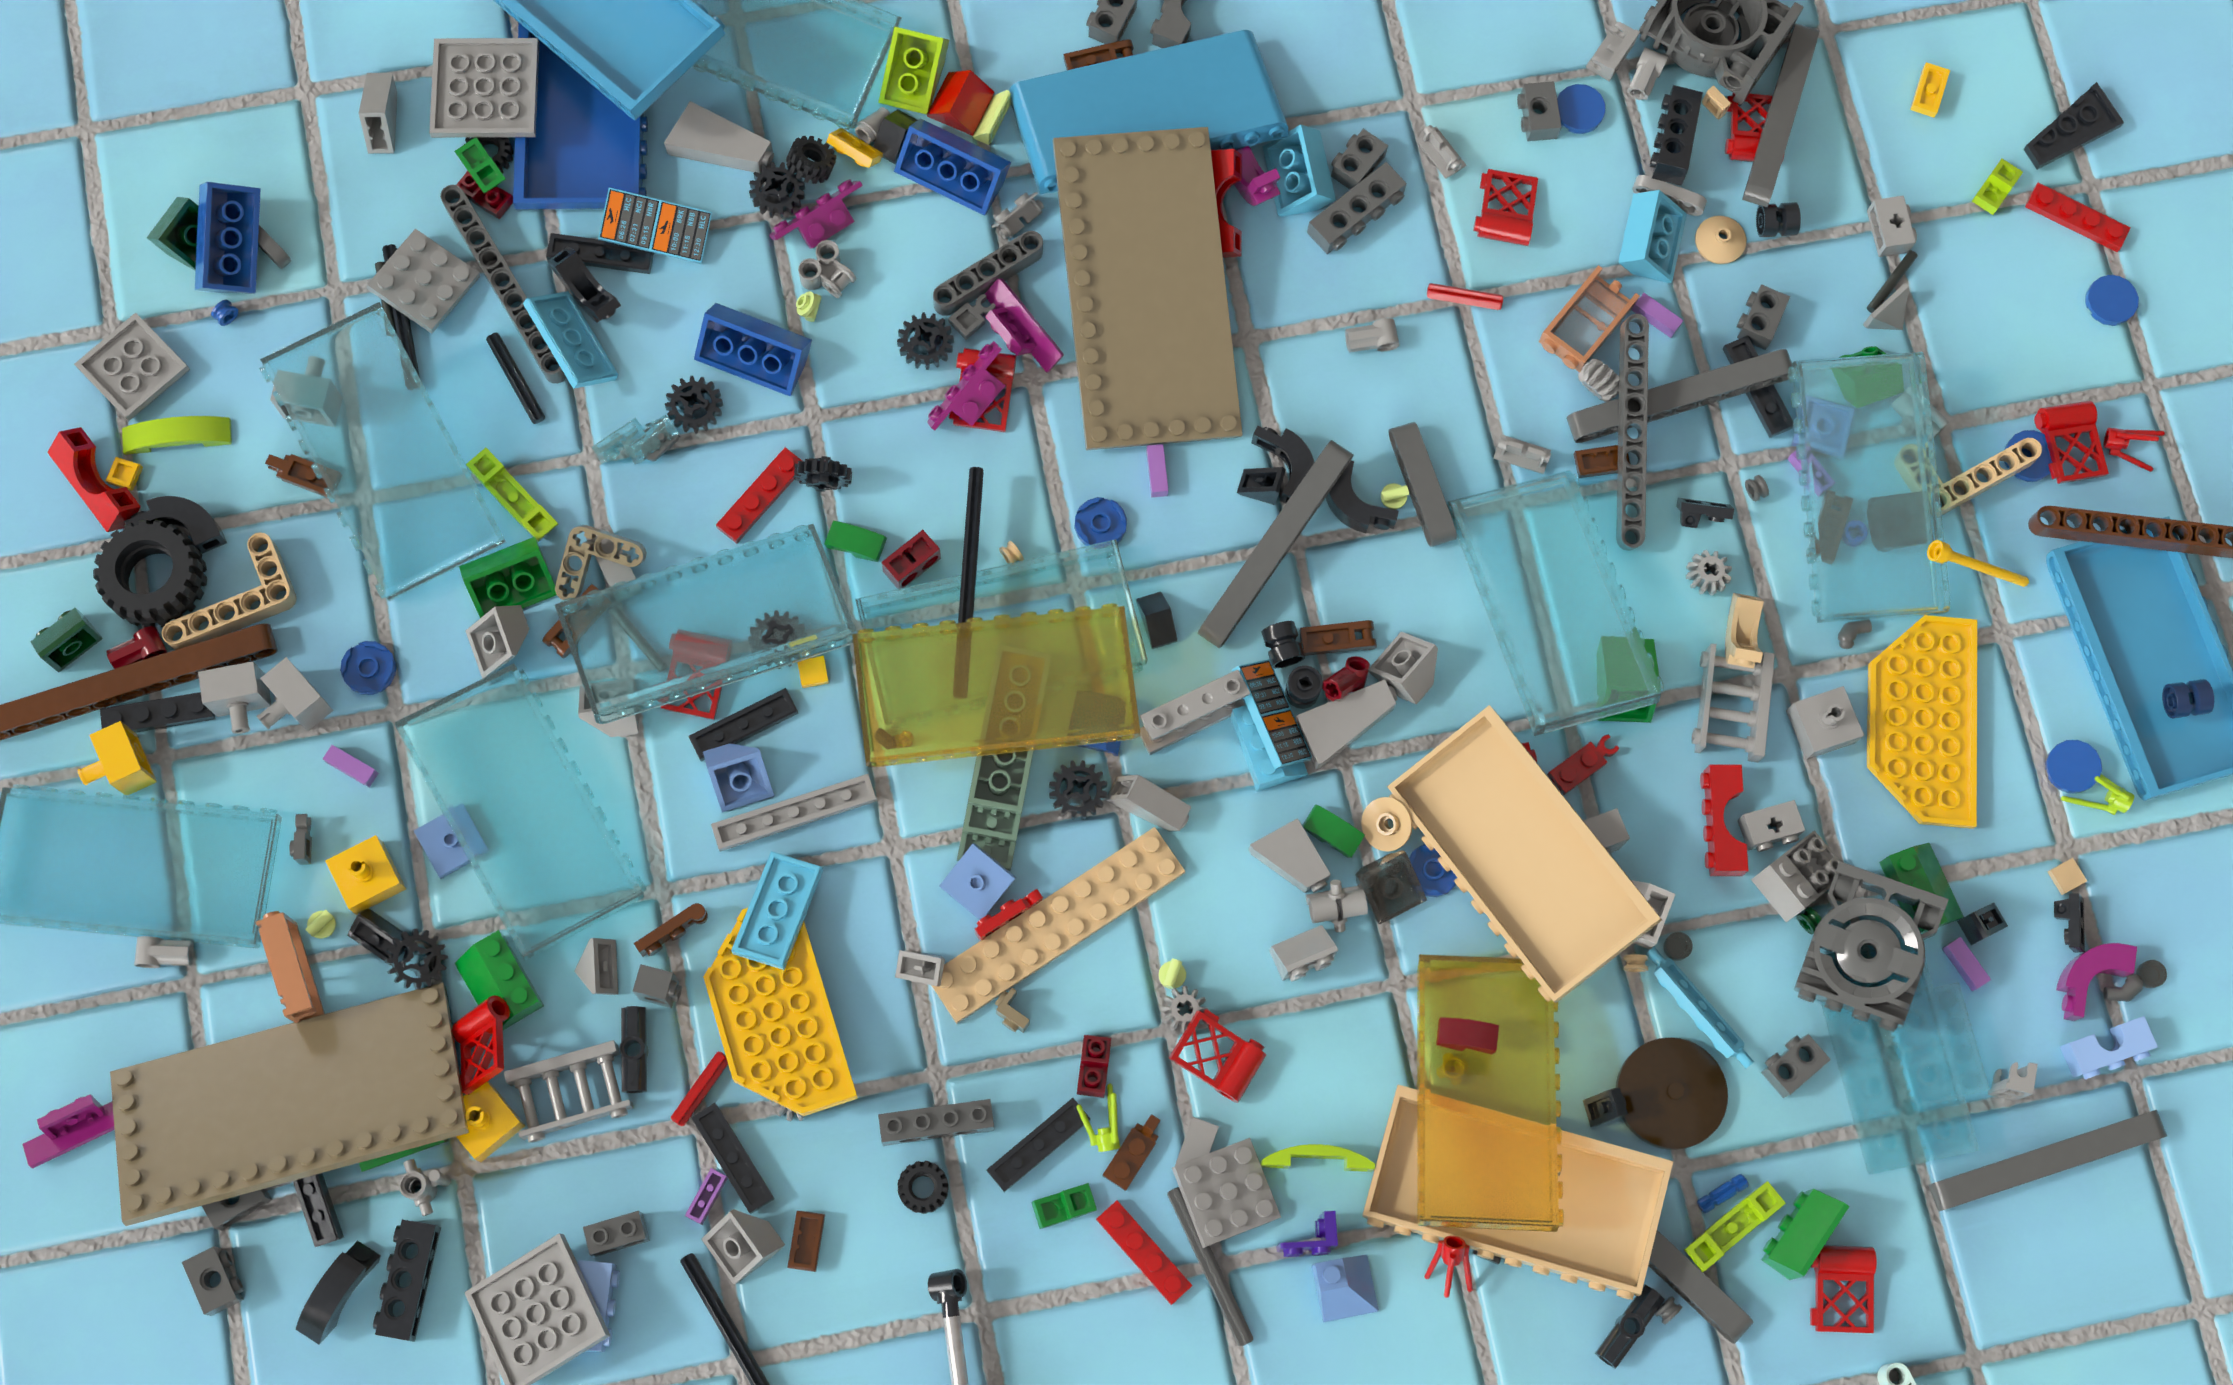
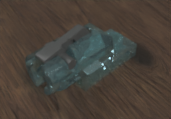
[591,415,680,464]

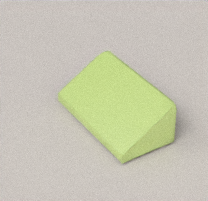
[973,90,1011,145]

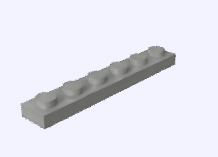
[711,774,877,852]

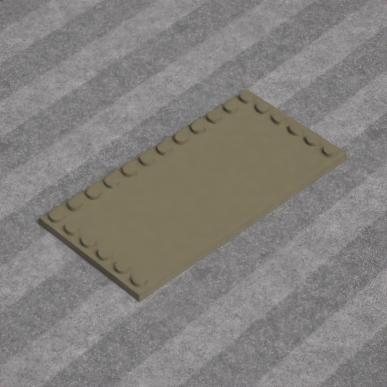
[1052,127,1242,451]
[110,983,469,1226]

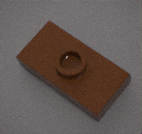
[1573,445,1631,478]
[787,1211,825,1272]

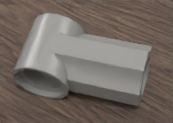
[1627,47,1668,100]
[1345,318,1399,353]
[134,936,195,968]

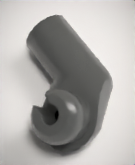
[1838,619,1872,649]
[2103,974,2144,1002]

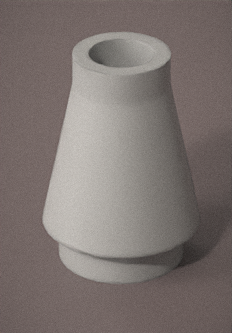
[855,107,890,144]

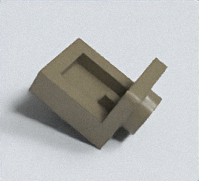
[995,988,1030,1033]

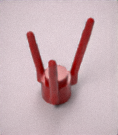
[2103,428,2165,472]
[1424,1236,1473,1298]

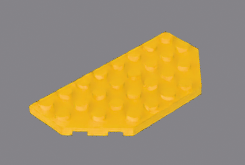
[1867,615,1977,829]
[703,908,858,1116]

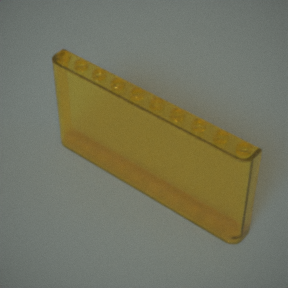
[852,603,1140,767]
[1417,954,1564,1232]

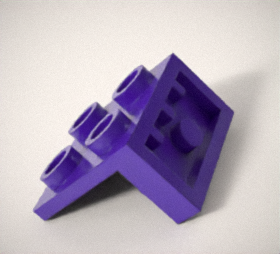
[1276,1211,1338,1257]

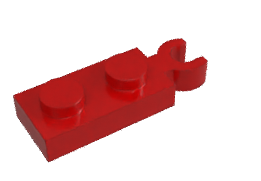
[1547,734,1619,795]
[975,889,1043,941]

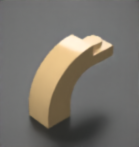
[1725,593,1764,669]

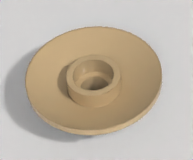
[1695,216,1746,264]
[1361,797,1412,851]

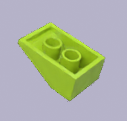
[878,26,949,115]

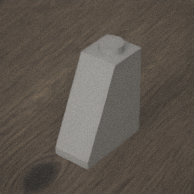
[359,73,397,154]
[1105,775,1191,831]
[1249,818,1331,893]

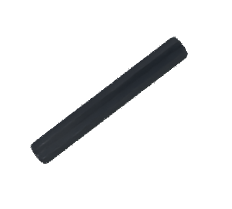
[486,332,545,424]

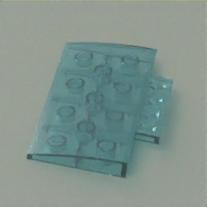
[1820,937,1990,1175]

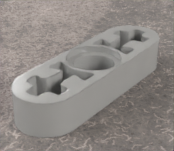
[1632,175,1707,216]

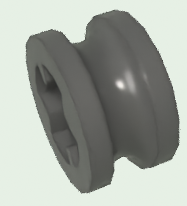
[1745,475,1769,502]
[1655,1296,1682,1324]

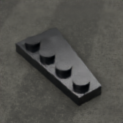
[2023,82,2124,170]

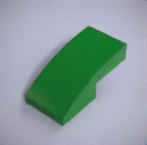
[454,137,506,194]
[824,520,887,562]
[1302,805,1365,858]
[1031,1183,1097,1229]

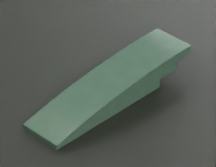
[957,645,1052,871]

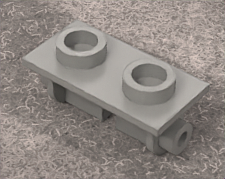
[1415,125,1466,179]
[991,192,1044,239]
[1493,434,1551,474]

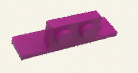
[769,179,863,249]
[985,278,1064,373]
[927,341,1005,431]
[22,1094,115,1168]

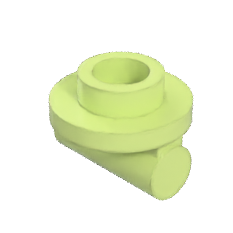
[796,291,822,322]
[1381,483,1409,510]
[305,910,336,939]
[1158,959,1186,989]

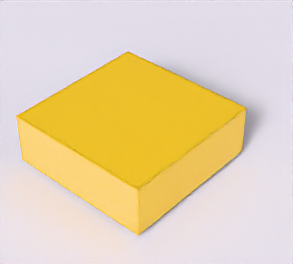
[105,457,143,491]
[797,656,829,688]

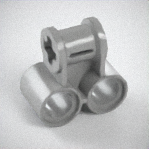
[798,240,856,298]

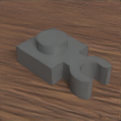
[948,294,996,340]
[289,814,312,865]

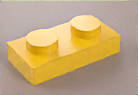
[1910,62,1950,118]
[826,128,884,168]

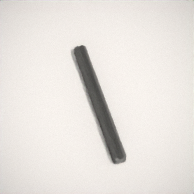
[1167,1187,1253,1346]

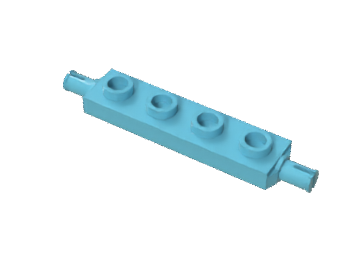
[1646,946,1754,1069]

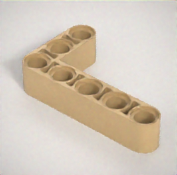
[1894,438,2042,518]
[161,532,296,650]

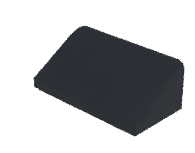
[347,909,404,966]

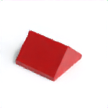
[927,70,995,136]

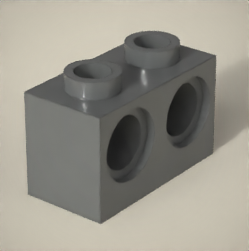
[1086,0,1137,44]
[1331,128,1388,190]
[1736,284,1790,350]
[1761,1034,1831,1098]
[583,1211,650,1257]

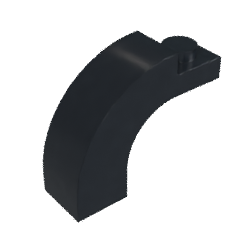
[547,246,621,323]
[1251,426,1315,504]
[1325,460,1399,533]
[124,496,227,554]
[295,1240,381,1344]

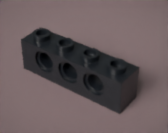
[1650,85,1703,186]
[373,1219,441,1342]

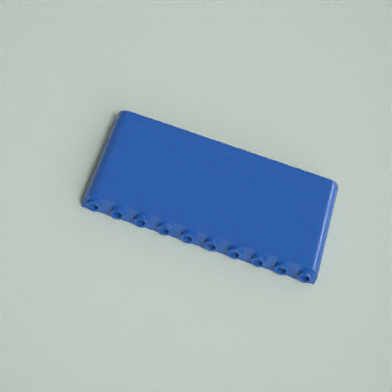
[513,23,648,210]

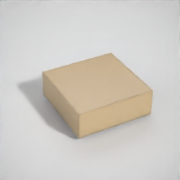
[1702,86,1731,120]
[2048,858,2087,895]

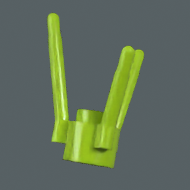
[2061,774,2135,815]
[1076,1083,1120,1152]

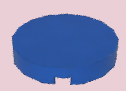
[1557,84,1605,134]
[2085,275,2139,326]
[2004,430,2052,482]
[1074,497,1127,550]
[340,641,397,695]
[2045,740,2102,794]
[1406,844,1457,897]

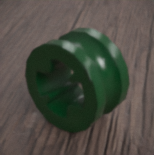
[1797,907,1822,934]

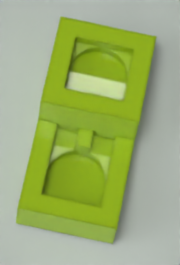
[1972,158,2023,215]

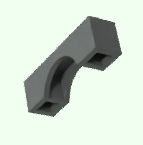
[1150,0,1191,48]

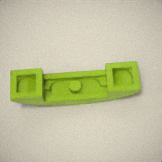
[122,416,232,455]
[466,447,559,542]
[1260,1144,1375,1172]
[1684,1181,1786,1272]

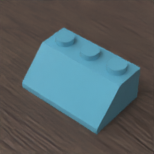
[1262,125,1336,217]
[1618,190,1687,283]
[1230,705,1308,792]

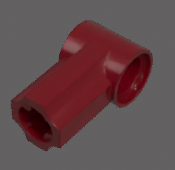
[106,626,167,669]
[1322,656,1370,702]

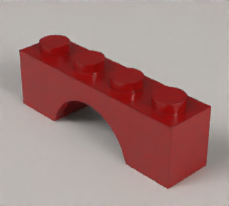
[1211,149,1242,258]
[47,427,141,532]
[1700,764,1749,876]

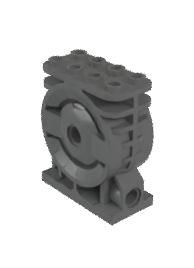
[1639,0,1804,105]
[1794,861,1949,1032]

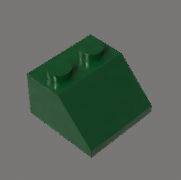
[147,197,198,270]
[30,608,103,673]

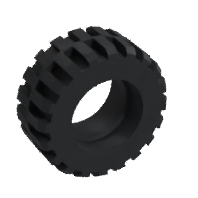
[93,519,207,627]

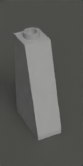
[664,101,774,173]
[1295,680,1397,770]

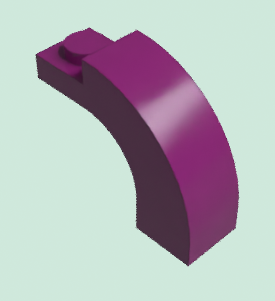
[1234,146,1281,206]
[2056,943,2137,1021]

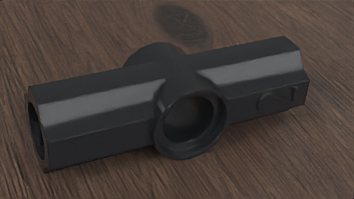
[619,1006,648,1094]
[1595,1284,1665,1369]

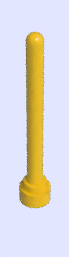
[1927,540,2029,587]

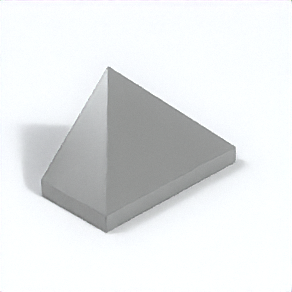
[1863,283,1909,330]
[574,938,618,995]
[895,950,945,986]

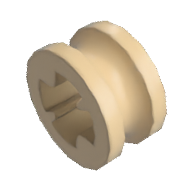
[999,541,1024,568]
[1623,954,1648,972]

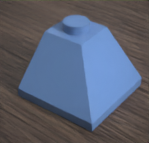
[703,744,774,812]
[1312,1255,1379,1322]

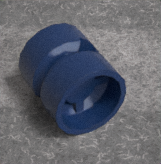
[2162,679,2215,719]

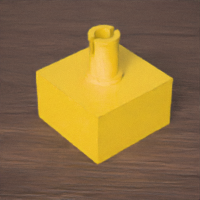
[77,721,157,796]
[325,835,406,915]
[456,1081,525,1163]

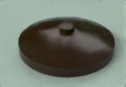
[1616,1038,1728,1150]

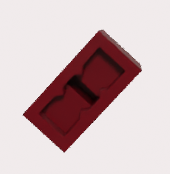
[881,530,941,591]

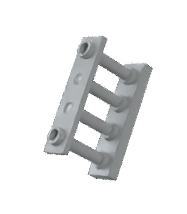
[1691,644,1775,763]
[1138,669,1250,755]
[504,1040,634,1143]

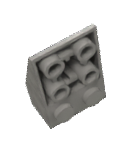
[1751,830,1840,922]

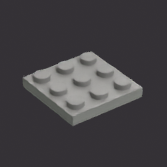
[367,229,480,333]
[74,313,190,421]
[1172,1138,1281,1248]

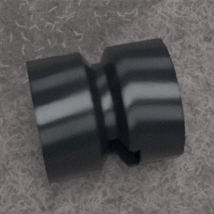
[1756,202,1801,237]
[1261,621,1305,669]
[1285,665,1323,709]

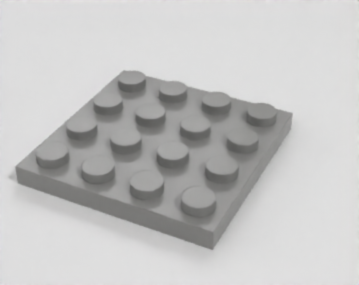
[429,38,539,138]
[464,1233,611,1385]

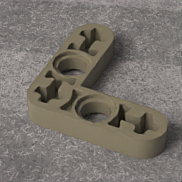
[555,525,647,601]

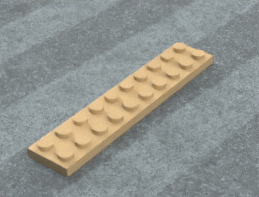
[931,827,1185,1024]

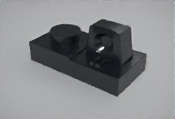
[1676,498,1734,528]
[2054,893,2085,953]
[1583,1087,1628,1127]

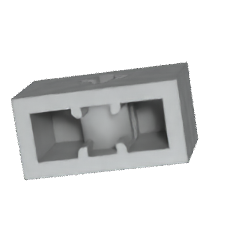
[1867,196,1917,257]
[1737,800,1805,852]

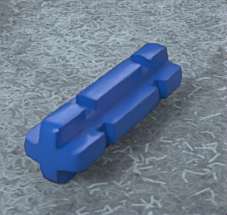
[1697,1174,1749,1213]

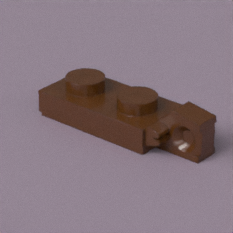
[265,454,343,499]
[1102,1114,1160,1191]

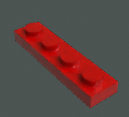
[2025,182,2131,252]
[716,447,802,544]
[1096,1200,1193,1305]

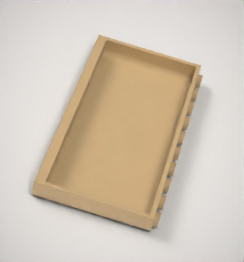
[1387,705,1662,1003]
[1363,1085,1673,1300]

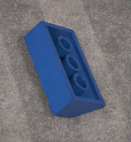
[894,118,1011,216]
[195,182,261,294]
[694,303,812,396]

